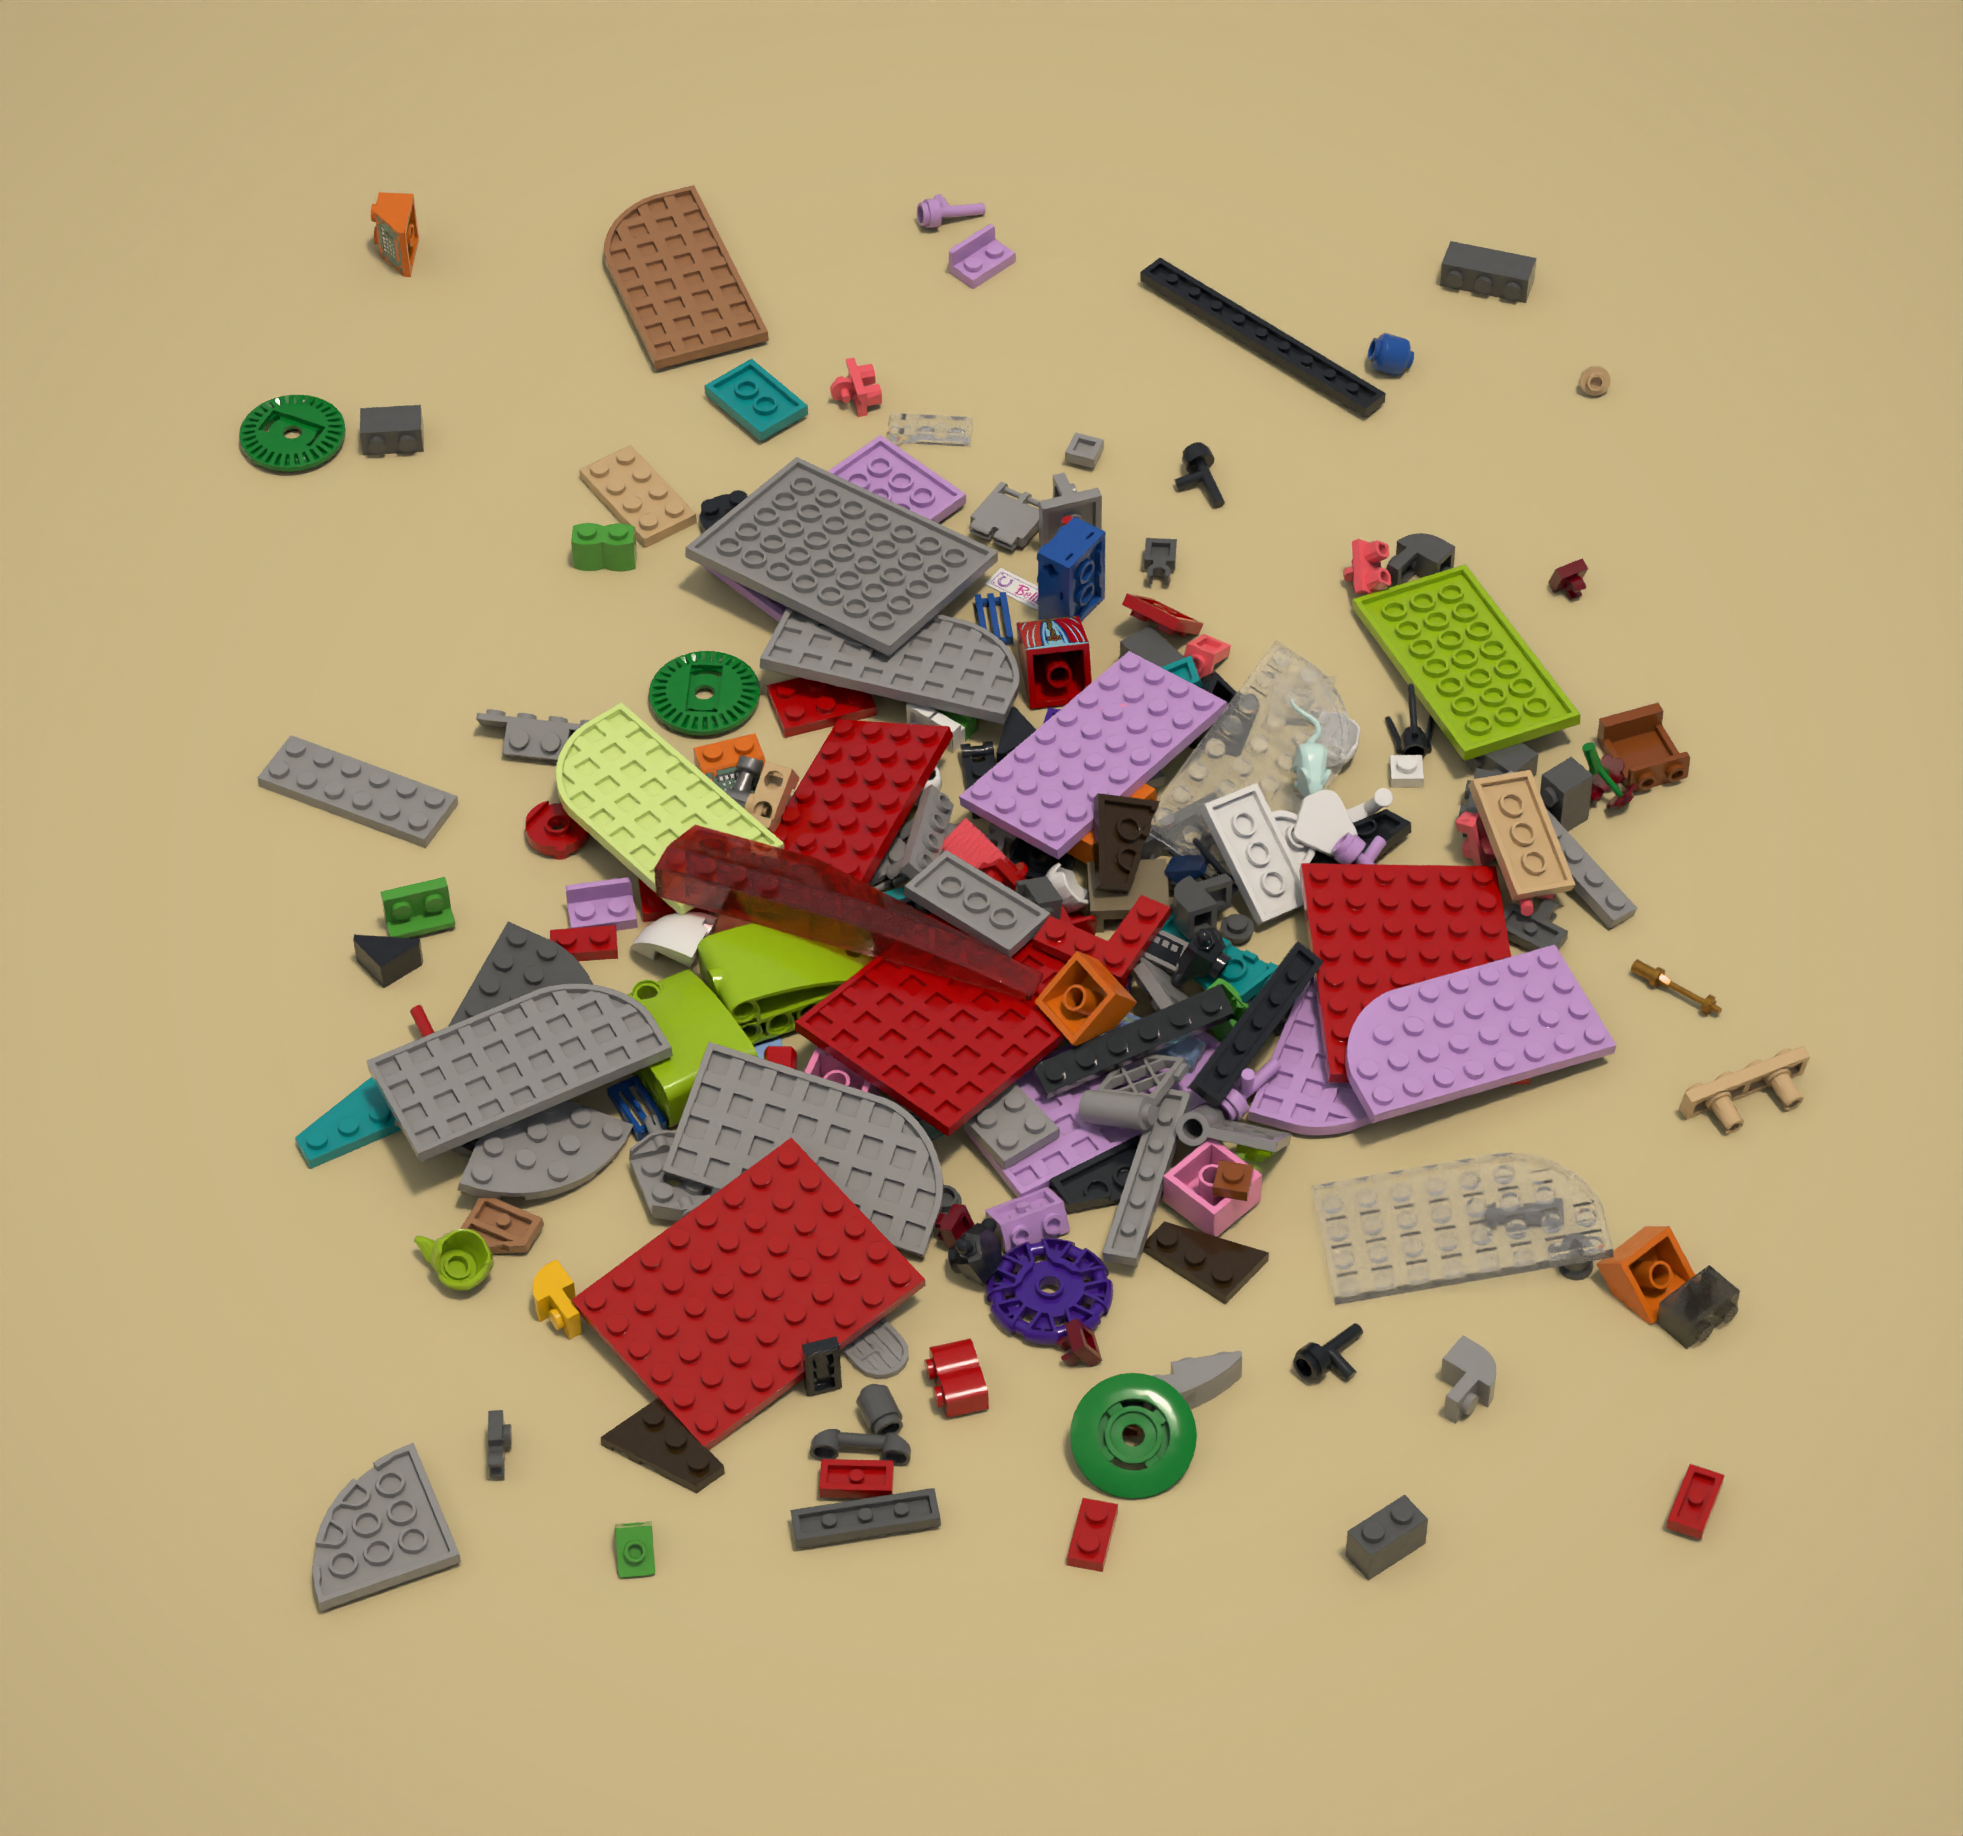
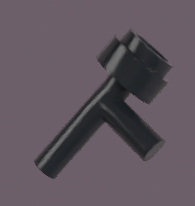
[1174,442,1225,508]
[1293,1323,1363,1381]

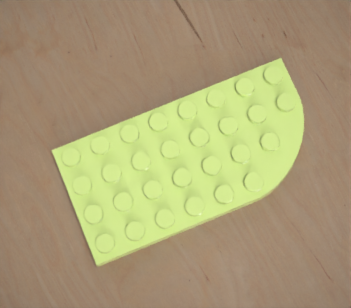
[556,702,784,915]

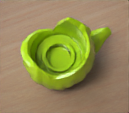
[414,1229,494,1291]

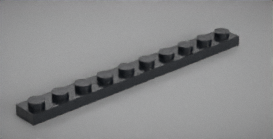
[1140,258,1386,417]

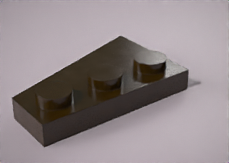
[1094,793,1160,894]
[1143,1221,1269,1305]
[600,1399,725,1494]

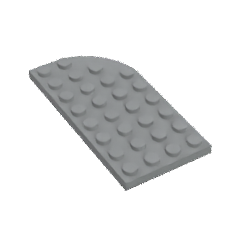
[760,607,1020,724]
[366,984,673,1162]
[662,1042,944,1258]

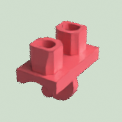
[830,358,882,417]
[1343,538,1391,595]
[1455,811,1496,866]

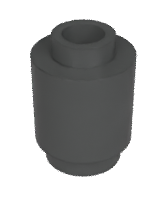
[856,1384,903,1435]

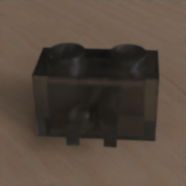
[1656,1265,1740,1349]

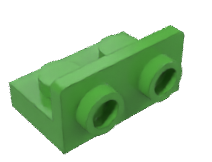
[380,877,455,938]

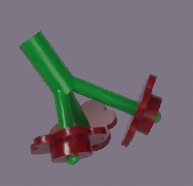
[1582,742,1638,809]

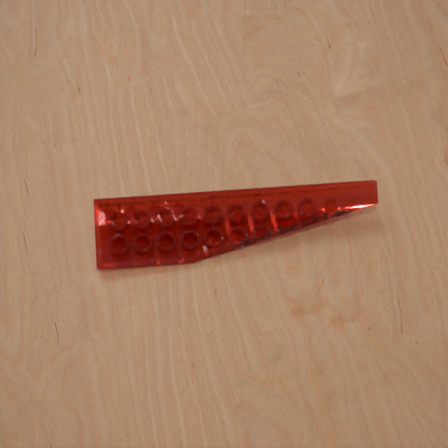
[654,825,1043,1001]

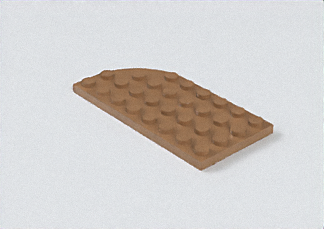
[604,185,769,370]

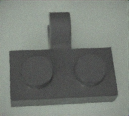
[1504,898,1568,951]

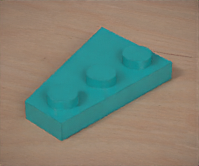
[295,1077,402,1169]

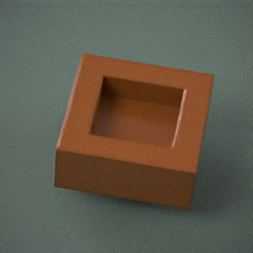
[1213,1160,1254,1201]

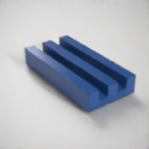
[975,592,1014,645]
[607,1075,668,1142]

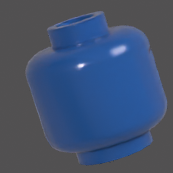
[1367,333,1414,376]

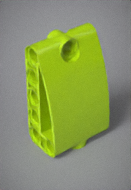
[697,914,873,1044]
[626,969,758,1128]

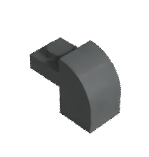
[1386,533,1456,588]
[1173,873,1232,939]

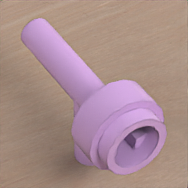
[917,194,985,228]
[1332,832,1386,864]
[1217,1058,1281,1121]

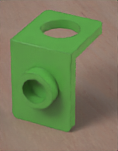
[615,1521,655,1578]

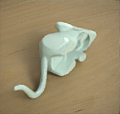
[1290,699,1332,798]

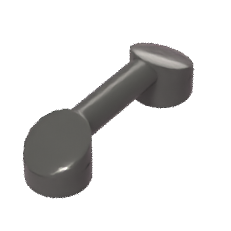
[810,1429,911,1466]

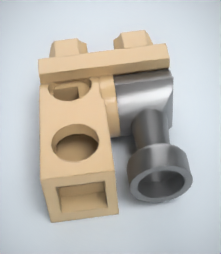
[725,756,799,833]

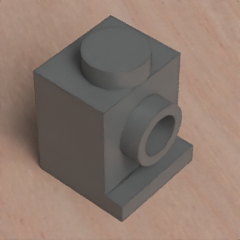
[1015,876,1063,920]

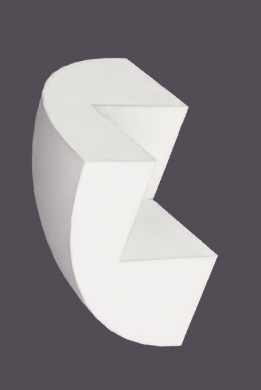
[630,911,719,968]

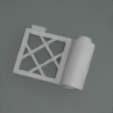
[1079,1054,1189,1131]
[1176,1104,1292,1152]

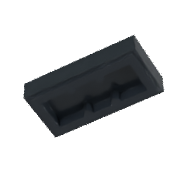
[802,1336,842,1396]

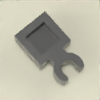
[1144,538,1177,585]
[488,1410,512,1478]

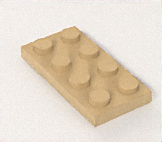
[579,445,697,548]
[1468,770,1576,901]

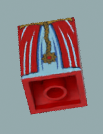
[1016,616,1092,709]

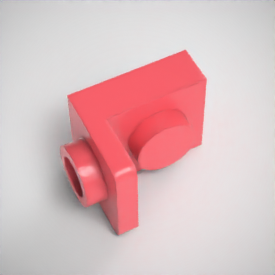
[1184,634,1231,678]

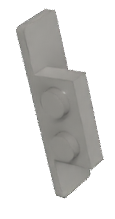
[476,709,590,762]

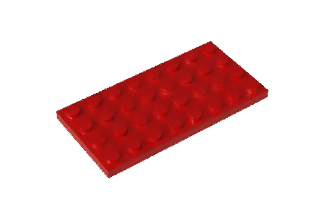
[732,719,953,917]

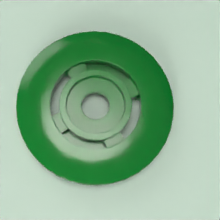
[239,395,346,472]
[649,651,760,736]
[1070,1373,1197,1499]

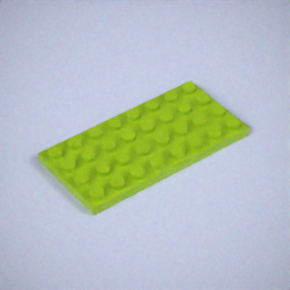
[1353,564,1581,761]

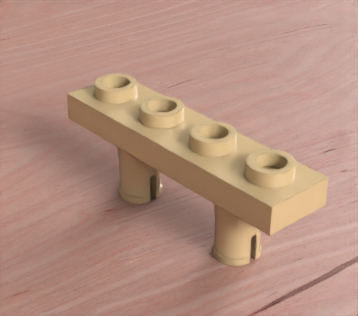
[1679,1046,1810,1134]

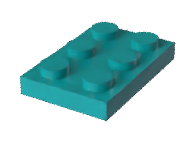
[704,359,808,441]

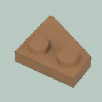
[460,1197,544,1254]

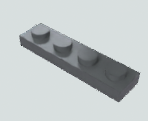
[790,1488,941,1548]

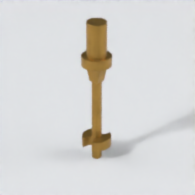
[1631,959,1722,1015]

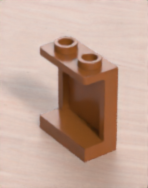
[1597,703,1690,793]

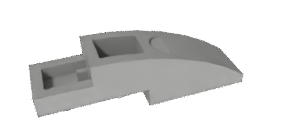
[1120,1351,1242,1412]

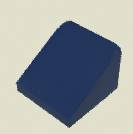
[1165,855,1209,882]

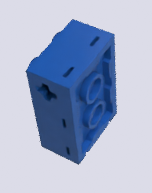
[1037,516,1106,622]

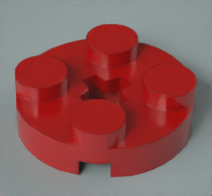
[525,799,590,860]

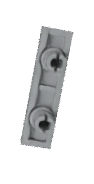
[886,784,954,885]

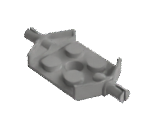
[629,1115,713,1221]

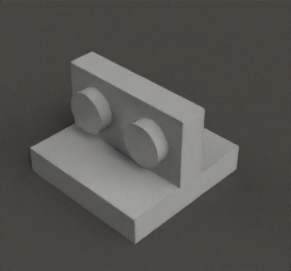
[1039,473,1102,548]

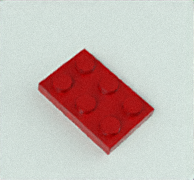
[767,677,877,738]

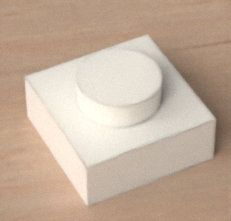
[1389,755,1424,788]

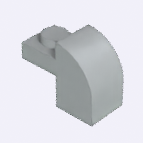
[1441,1335,1496,1424]

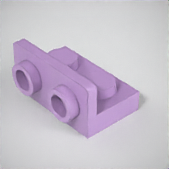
[949,224,1016,289]
[565,877,638,931]
[985,1186,1070,1252]

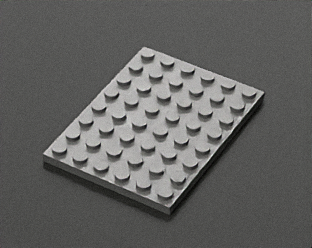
[685,457,998,656]

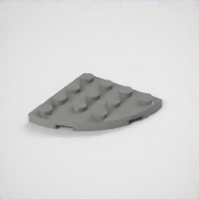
[457,1100,633,1200]
[312,1443,461,1611]

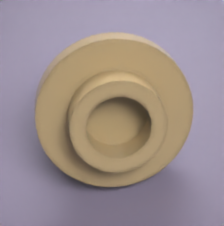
[1580,366,1611,396]

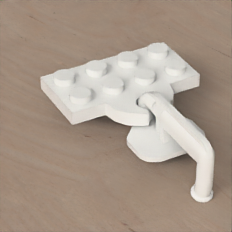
[1199,783,1393,926]

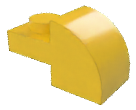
[533,1259,582,1340]

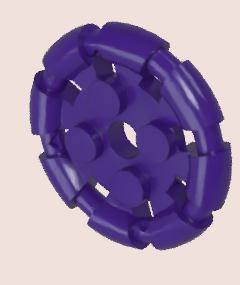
[986,1238,1113,1345]

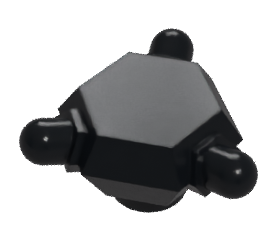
[1171,928,1231,987]
[948,1218,1002,1286]

